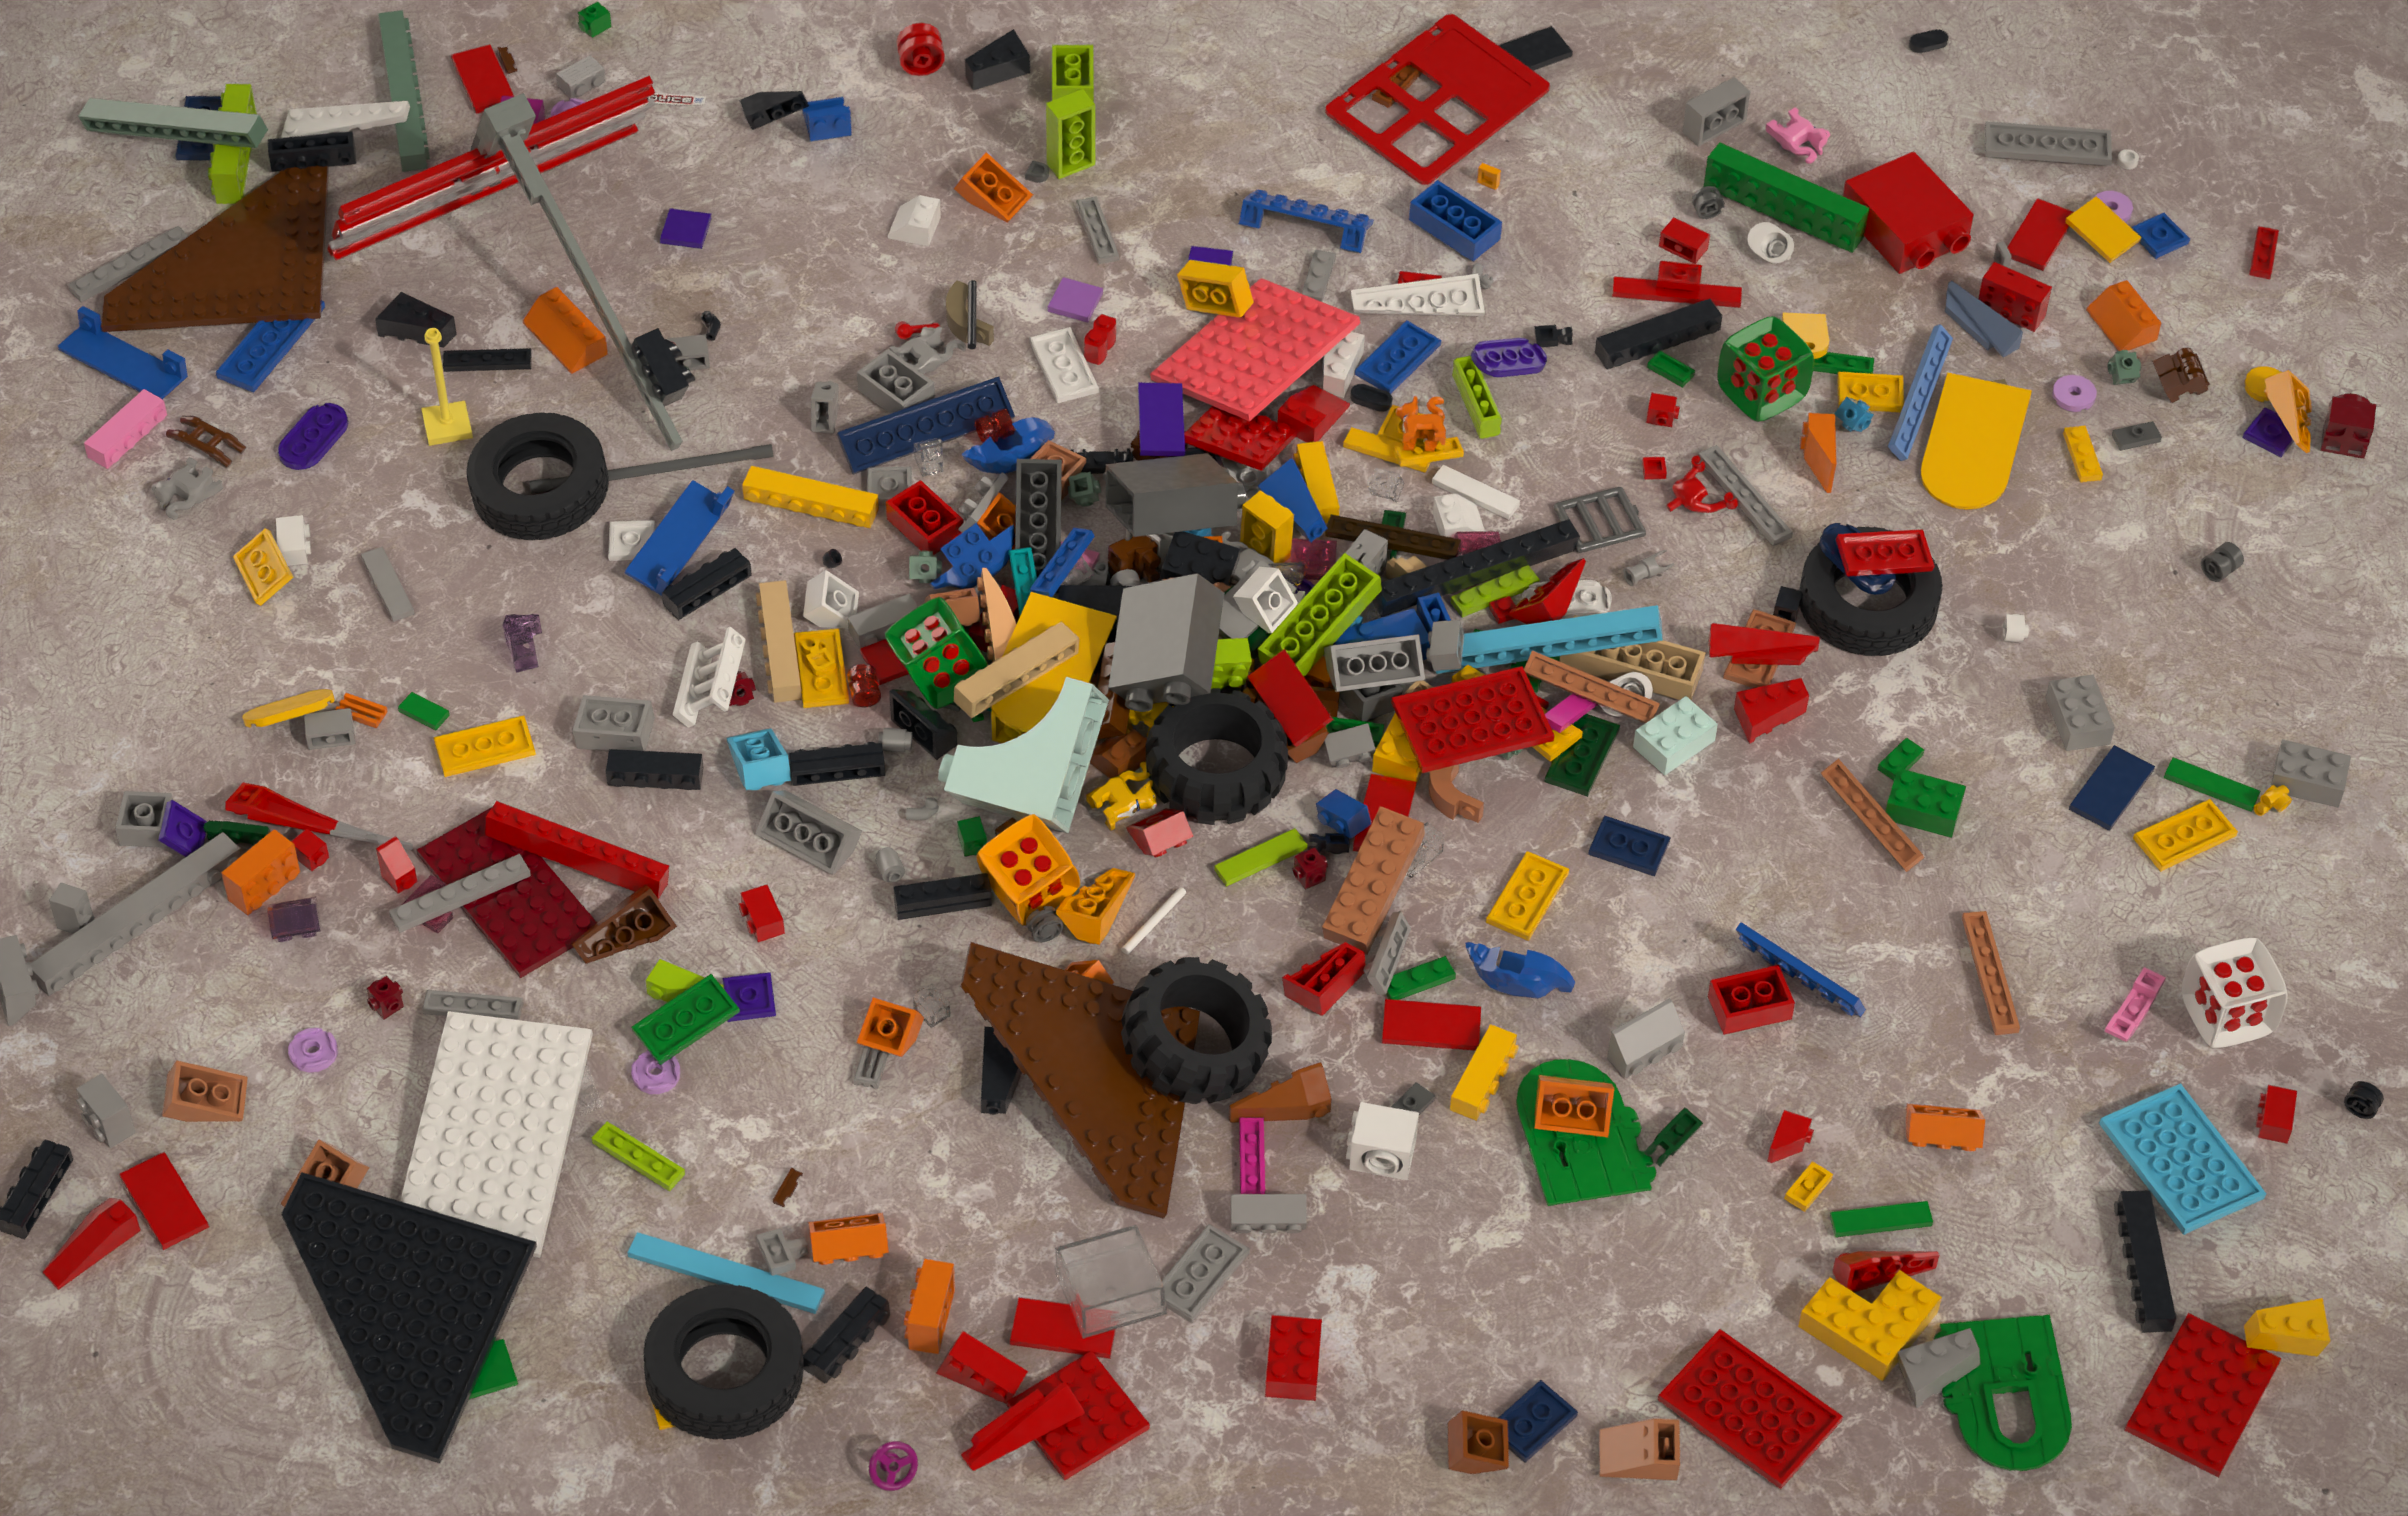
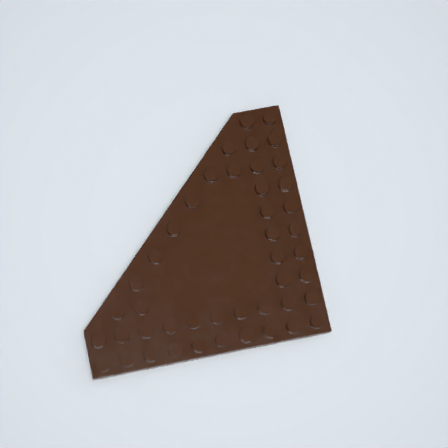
[101,166,329,332]
[960,942,1200,1219]

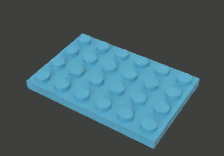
[2099,1083,2266,1235]

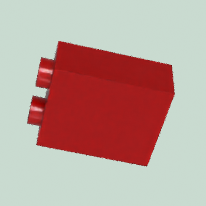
[1843,151,1974,274]

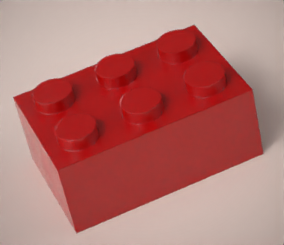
[886,480,963,555]
[1708,965,1795,1035]
[1265,1315,1322,1401]

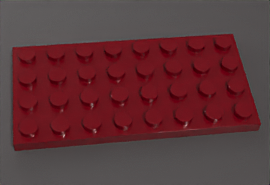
[417,807,597,978]

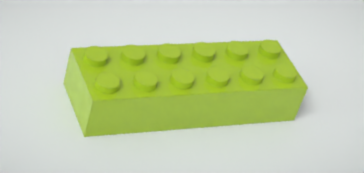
[208,84,257,204]
[1258,553,1382,676]

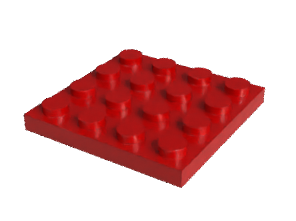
[1184,406,1296,471]
[1007,1351,1150,1480]

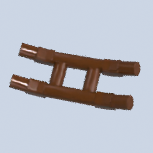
[166,415,247,468]

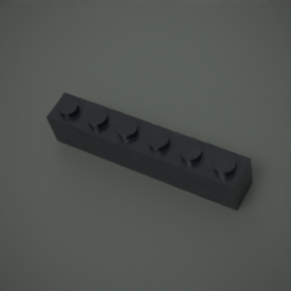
[1595,298,1723,370]
[2114,1190,2176,1333]

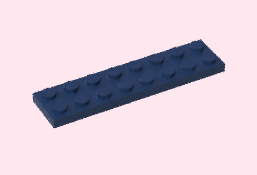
[836,376,1015,475]

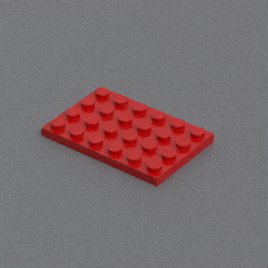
[1391,666,1555,773]
[2124,1313,2282,1478]
[1657,1329,1843,1489]

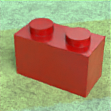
[1659,217,1710,264]
[738,884,785,942]
[2255,1085,2297,1144]

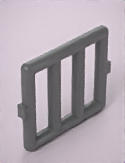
[1554,487,1646,553]

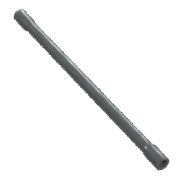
[529,444,774,494]

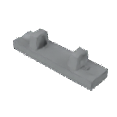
[958,472,1009,533]
[1363,911,1411,995]

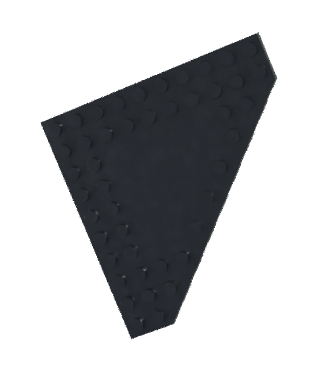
[282,1172,537,1464]

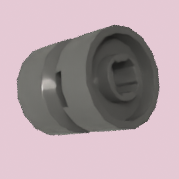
[2201,542,2244,582]

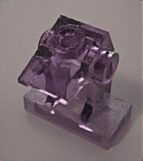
[502,614,542,673]

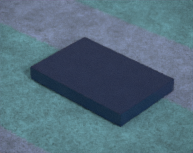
[1588,815,1671,877]
[1498,1380,1578,1463]

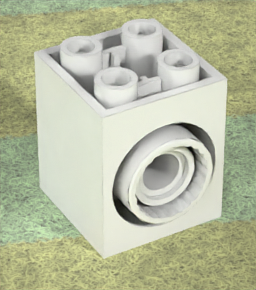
[1346,1102,1419,1180]

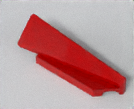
[1708,623,1820,665]
[961,1381,1084,1471]

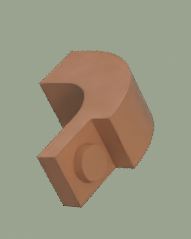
[1428,765,1484,823]

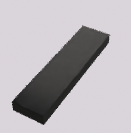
[443,348,532,372]

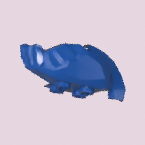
[962,417,1055,474]
[929,523,1015,590]
[1465,942,1575,999]

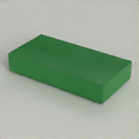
[1647,350,1695,388]
[398,692,450,731]

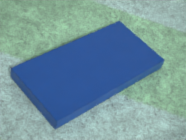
[1355,320,1441,394]

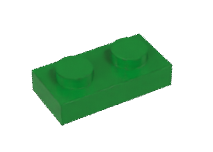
[1877,737,1925,781]

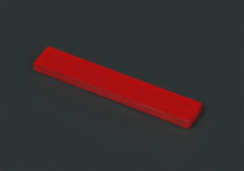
[1612,276,1742,308]

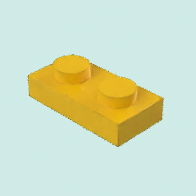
[1784,1161,1833,1212]

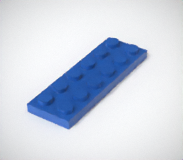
[216,301,325,393]
[1735,922,1866,1018]

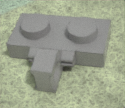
[756,1229,808,1276]

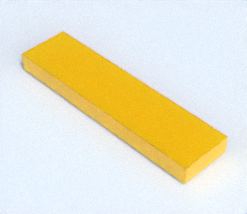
[1343,427,1431,473]

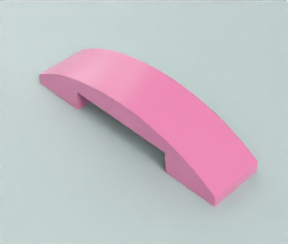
[2104,967,2166,1042]

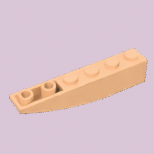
[977,568,1016,665]

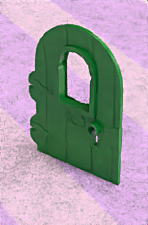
[1516,1059,1657,1206]
[1934,1314,2072,1471]

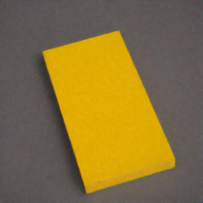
[794,628,849,708]
[433,715,536,777]
[2133,799,2238,872]
[1486,851,1570,941]

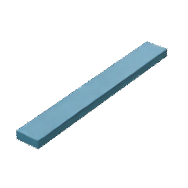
[628,1232,825,1314]

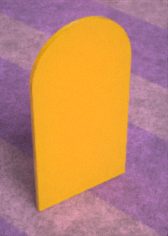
[1921,372,2032,510]
[990,592,1117,732]

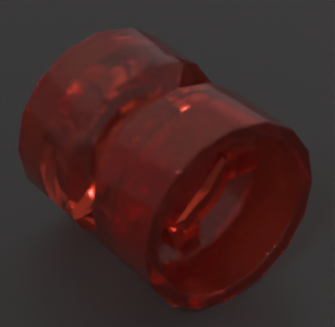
[974,408,1015,443]
[847,664,881,708]

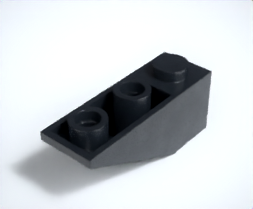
[740,91,809,130]

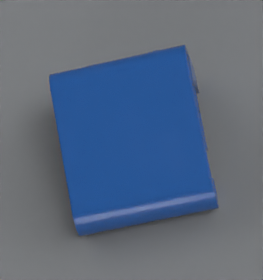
[802,97,852,142]

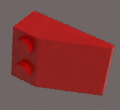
[1277,385,1350,443]

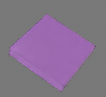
[1048,277,1103,323]

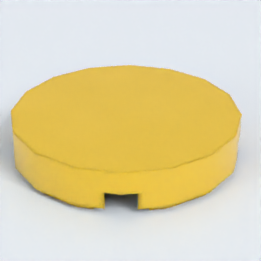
[2245,366,2282,403]

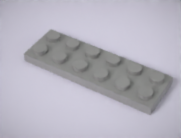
[1985,121,2112,166]

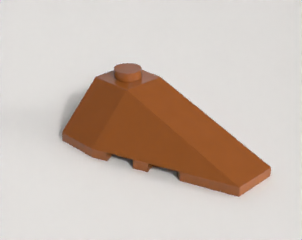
[1229,1062,1332,1123]

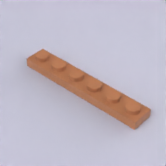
[1524,650,1660,723]
[1821,758,1925,872]
[1962,911,2020,1035]

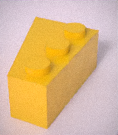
[2244,1298,2330,1357]

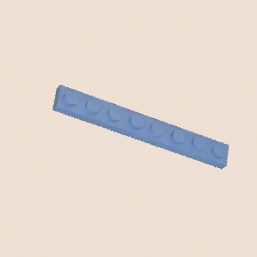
[1888,324,1953,461]

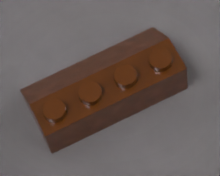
[1096,642,1130,740]

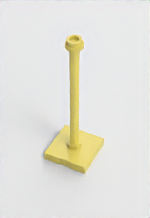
[421,328,473,446]

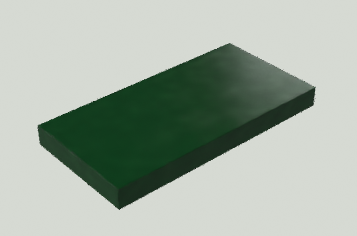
[1544,714,1620,797]

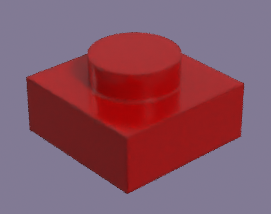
[1642,457,1667,480]
[1489,596,1516,624]

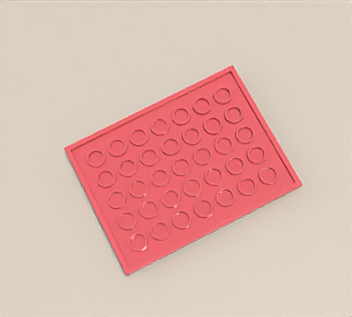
[1150,278,1360,421]

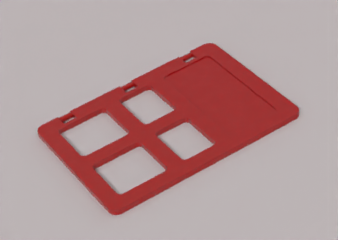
[1325,14,1550,185]

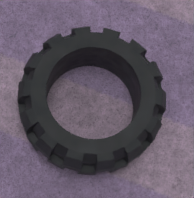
[1146,688,1288,825]
[1121,957,1272,1104]

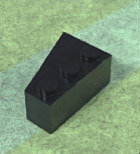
[965,29,1030,91]
[375,292,457,348]

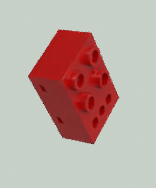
[1978,262,2052,332]

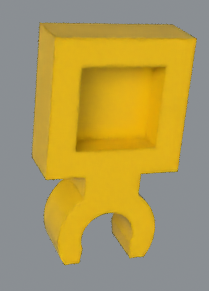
[802,638,836,676]

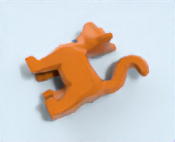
[1396,396,1446,452]

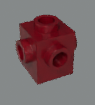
[729,671,756,706]
[1292,847,1328,890]
[367,975,404,1020]

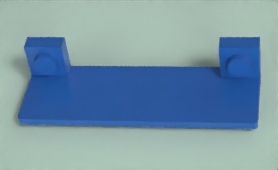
[1239,190,1374,253]
[58,306,188,399]
[625,480,735,596]

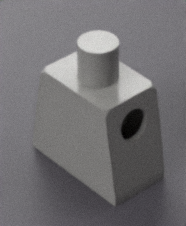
[811,381,839,433]

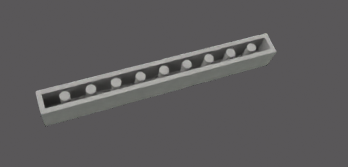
[30,832,242,996]

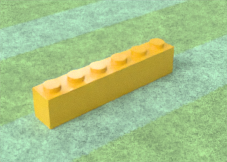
[742,466,879,528]

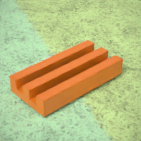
[335,693,388,729]

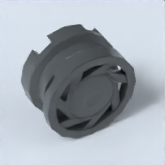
[1691,186,1725,219]
[1026,906,1064,943]

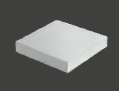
[608,521,655,561]

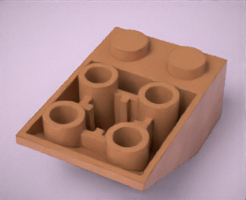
[925,588,981,626]
[1599,1418,1680,1481]

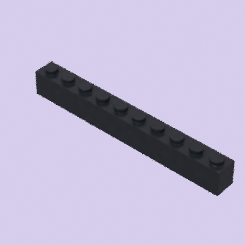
[1372,519,1580,617]

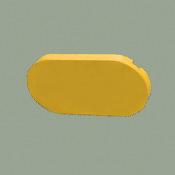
[242,689,335,728]

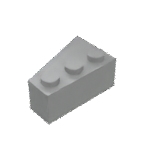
[1898,1329,1980,1408]

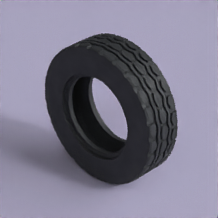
[466,412,609,540]
[1799,526,1943,656]
[644,1284,804,1440]

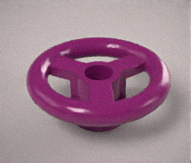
[868,1441,918,1491]

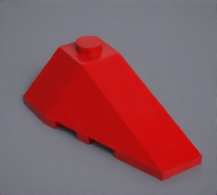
[1509,558,1586,624]
[43,1197,141,1290]
[1832,1251,1940,1293]

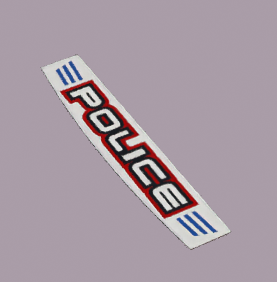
[647,93,706,105]

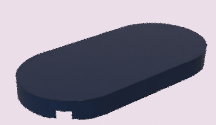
[1820,523,1896,595]

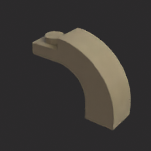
[946,280,994,346]

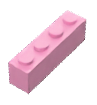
[84,389,167,469]

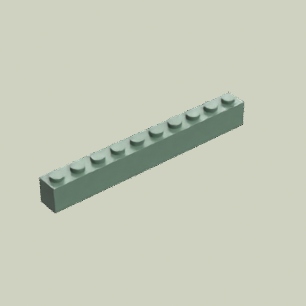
[378,10,430,172]
[78,98,268,148]

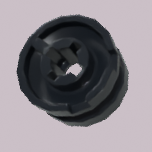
[2344,1081,2384,1119]

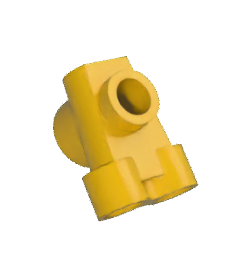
[2254,785,2292,816]

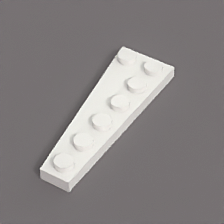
[281,101,410,138]
[1351,274,1485,316]

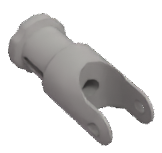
[1623,550,1674,586]

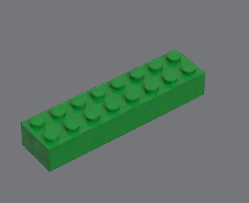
[1703,142,1869,253]

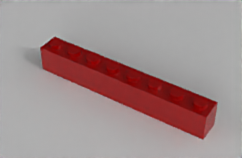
[485,801,670,900]

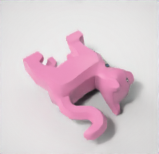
[1765,107,1830,164]

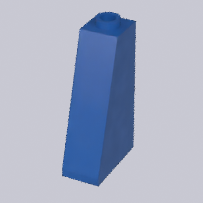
[1258,458,1328,543]

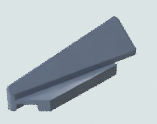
[1945,281,2023,358]

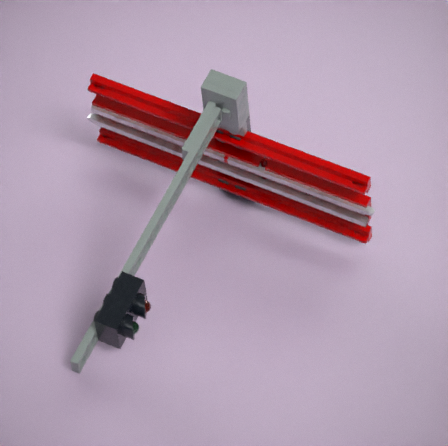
[327,75,696,451]

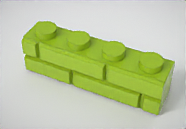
[1452,355,1502,439]

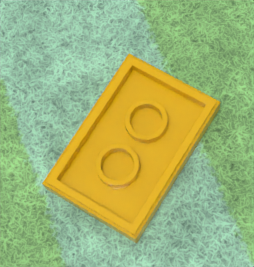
[2065,196,2141,263]
[1837,372,1904,413]
[233,528,293,606]

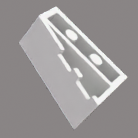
[1323,331,1365,398]

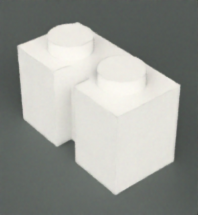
[276,515,311,566]

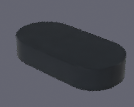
[1909,29,1949,53]
[1350,384,1393,412]

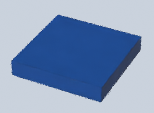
[2131,213,2190,259]

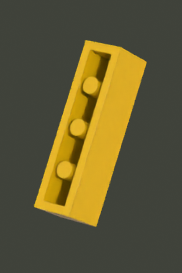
[1293,441,1340,523]
[1450,1024,1519,1121]

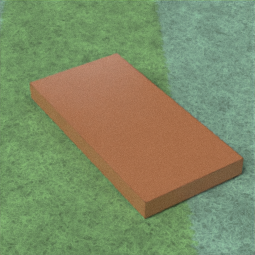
[1723,609,1796,688]

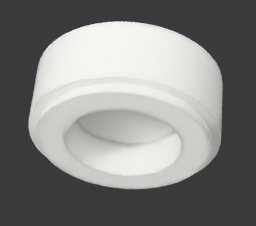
[2117,149,2139,169]

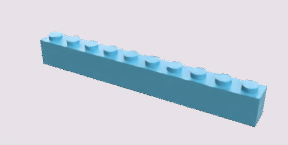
[1436,605,1663,674]

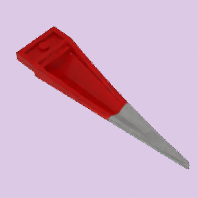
[225,782,413,850]

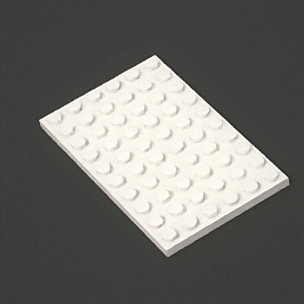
[400,1011,593,1258]

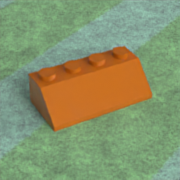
[523,287,608,374]

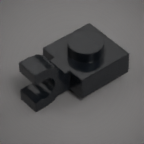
[1535,325,1573,348]
[1308,833,1350,854]

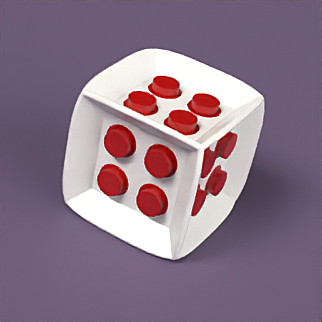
[2181,938,2288,1048]

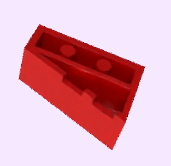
[1734,678,1809,744]
[1282,942,1366,1016]
[936,1331,1028,1404]

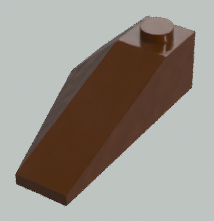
[572,885,677,964]

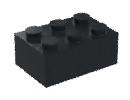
[1161,531,1240,586]

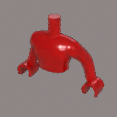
[1666,455,1738,513]

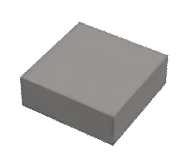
[1993,241,2012,268]

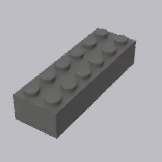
[1014,459,1062,594]

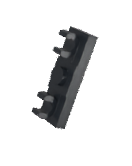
[1070,448,1134,474]

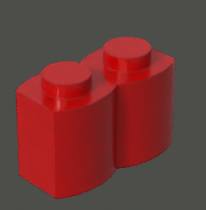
[1084,314,1116,365]

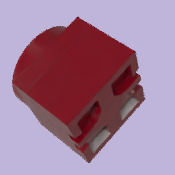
[2321,393,2377,459]

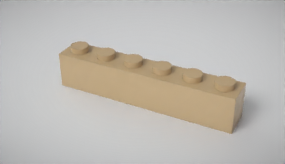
[756,580,802,703]
[954,621,1079,718]

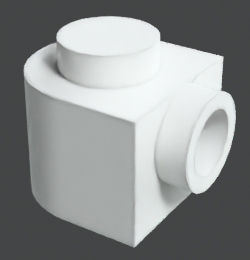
[2002,614,2029,642]

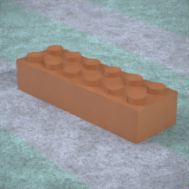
[1322,806,1425,955]

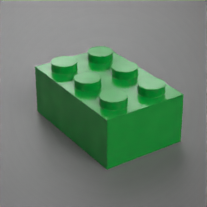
[1885,768,1966,838]

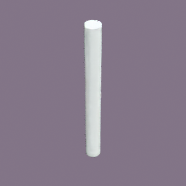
[1121,887,1186,955]

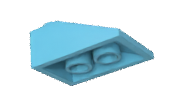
[727,728,791,790]

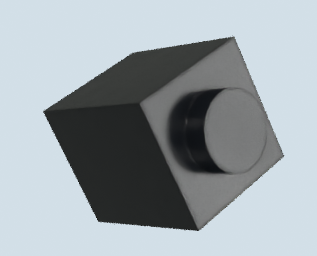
[1773,586,1802,622]

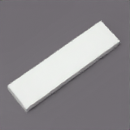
[1432,465,1520,520]

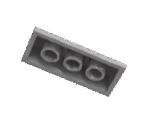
[1324,634,1425,692]
[755,790,862,875]

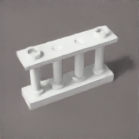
[673,627,746,728]

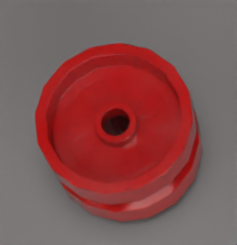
[896,23,945,76]

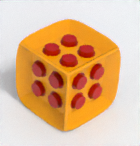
[976,814,1080,926]

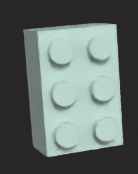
[1633,696,1718,775]

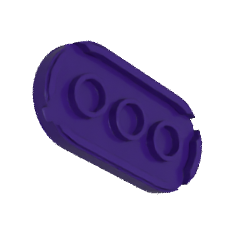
[1471,338,1547,377]
[278,403,348,470]

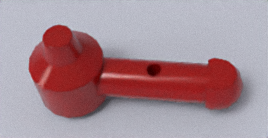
[895,321,940,339]

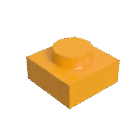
[1477,163,1501,190]

